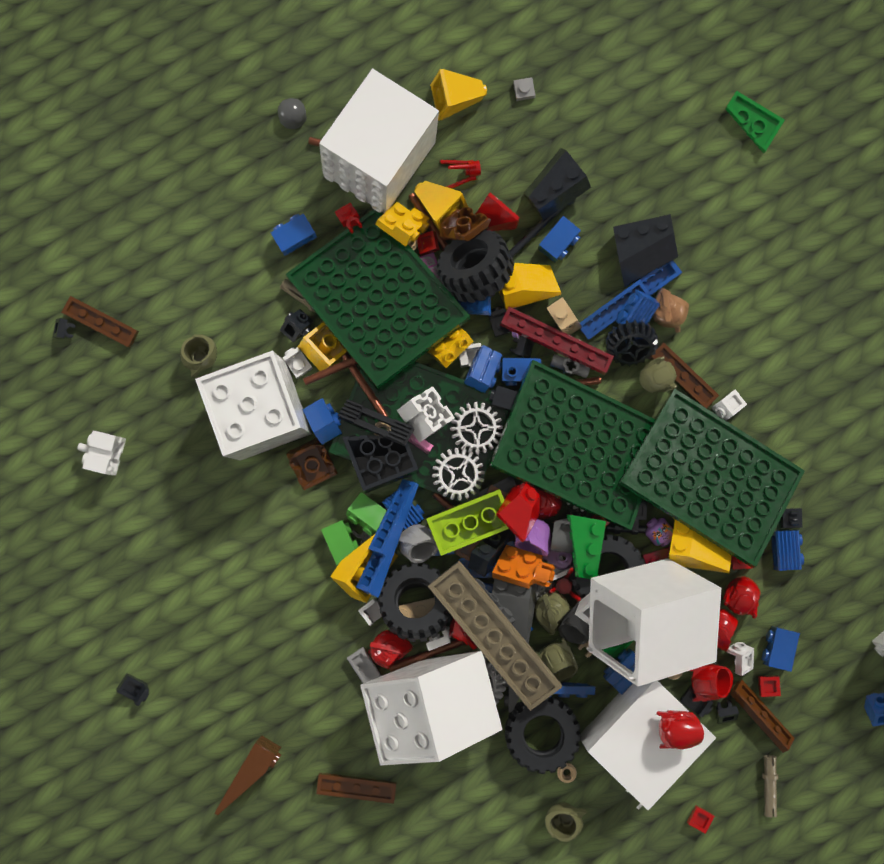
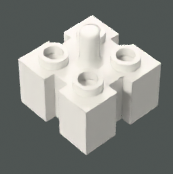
[397,386,455,443]
[77,431,126,475]

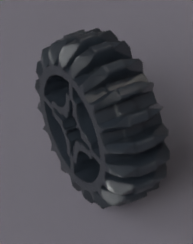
[606,319,658,367]

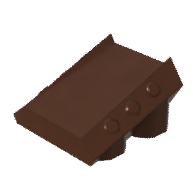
[439,207,491,241]
[286,438,338,490]

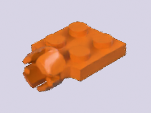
[492,545,555,589]

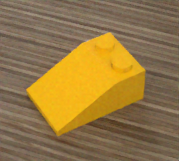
[499,263,561,310]
[298,322,348,371]
[669,520,732,573]
[330,534,398,603]

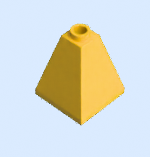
[430,69,487,121]
[414,181,468,232]

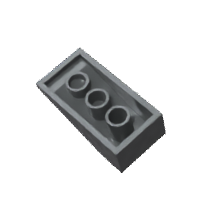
[492,579,538,644]

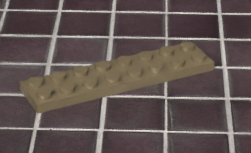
[428,561,562,711]

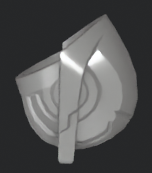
[399,524,438,563]

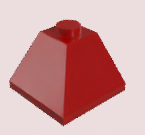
[475,192,520,231]
[496,482,540,542]

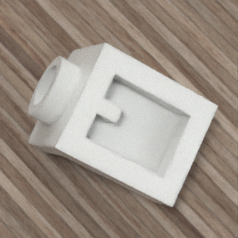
[283,347,313,379]
[712,389,747,421]
[426,626,451,651]
[727,642,754,676]

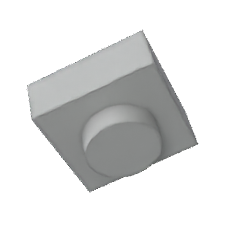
[513,77,535,101]

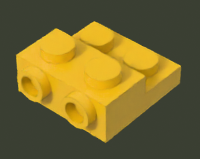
[375,202,430,247]
[427,327,474,368]

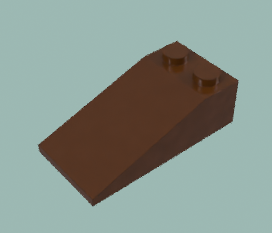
[214,735,282,815]

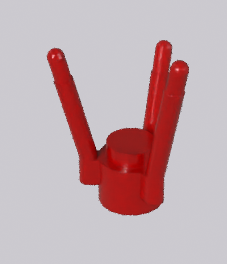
[439,160,481,189]
[549,567,581,601]

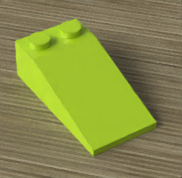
[426,489,509,556]

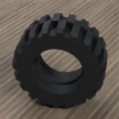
[437,229,514,303]
[569,535,645,599]
[378,563,452,642]
[505,697,581,774]

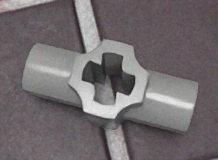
[550,354,590,378]

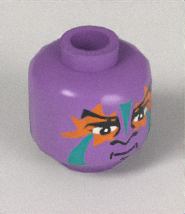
[645,518,673,547]

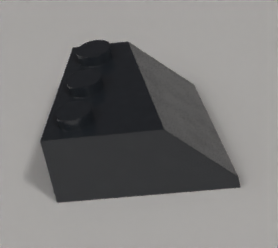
[524,148,591,220]
[613,214,678,287]
[343,435,419,494]

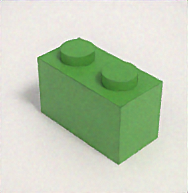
[346,492,387,536]
[321,520,359,565]

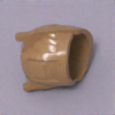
[652,288,689,333]

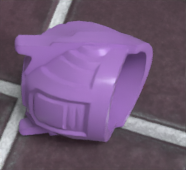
[515,518,552,557]

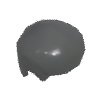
[278,98,307,129]

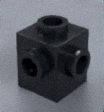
[280,309,314,343]

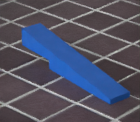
[580,261,682,340]
[356,479,418,598]

